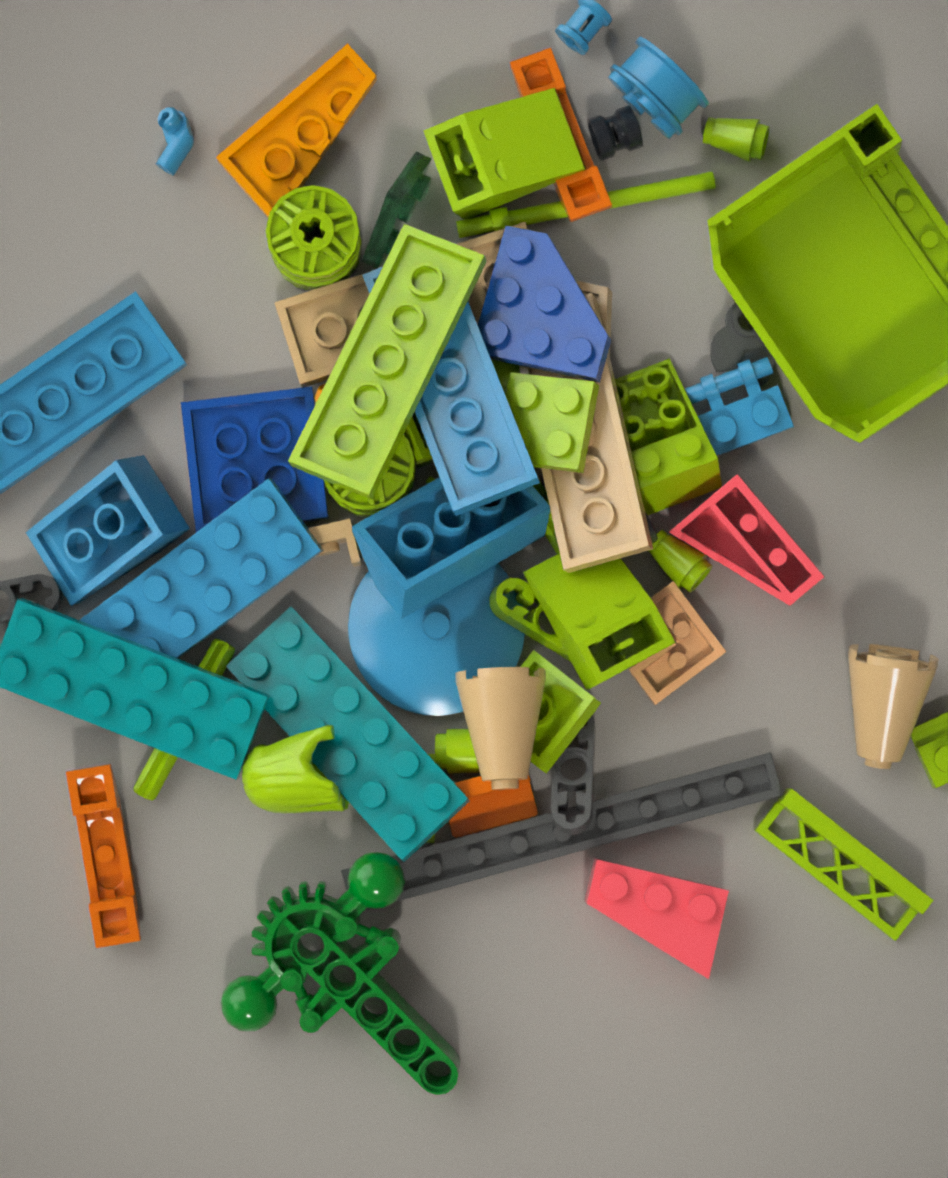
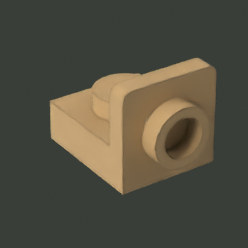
[308,518,362,567]

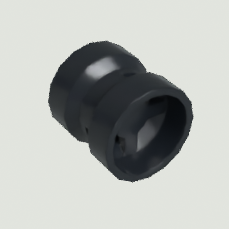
[587,105,643,161]

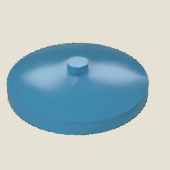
[348,563,525,716]

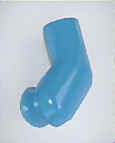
[155,107,194,176]

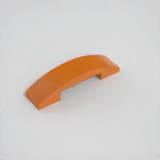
[510,47,612,222]
[66,764,141,948]

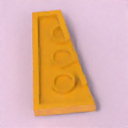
[216,43,377,218]

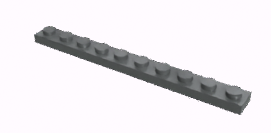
[341,752,783,910]

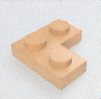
[628,581,726,705]

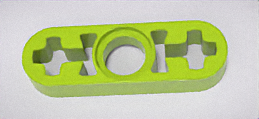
[489,578,572,663]

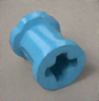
[555,0,612,55]

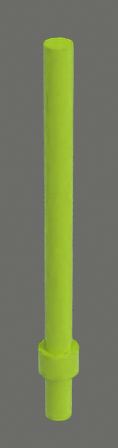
[456,171,716,238]

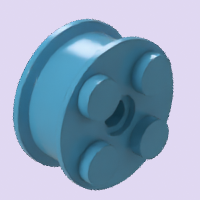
[608,37,709,139]

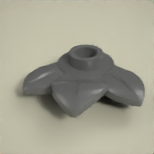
[710,302,775,386]

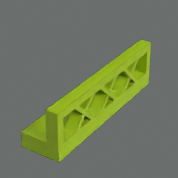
[754,788,934,941]

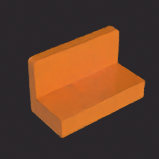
[449,773,538,838]

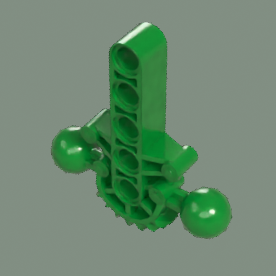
[220,852,460,1095]

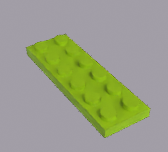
[288,224,487,500]

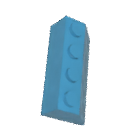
[352,477,550,619]

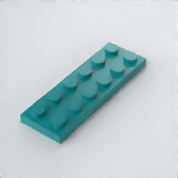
[0,598,270,780]
[226,606,470,862]

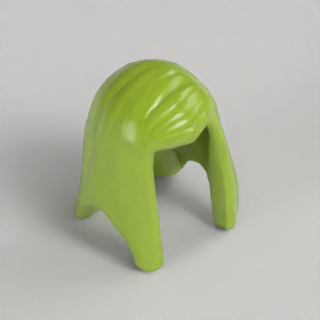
[242,725,350,814]

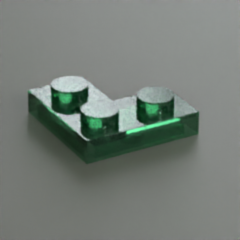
[362,151,432,269]

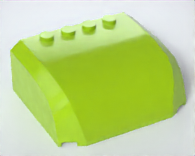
[707,104,948,443]

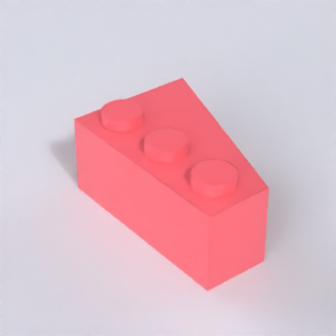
[669,474,824,606]
[584,858,729,979]

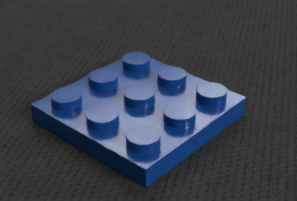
[181,386,329,532]

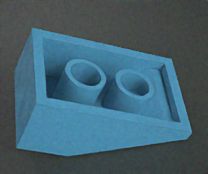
[26,455,190,606]

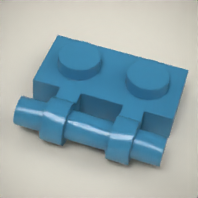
[685,357,794,457]

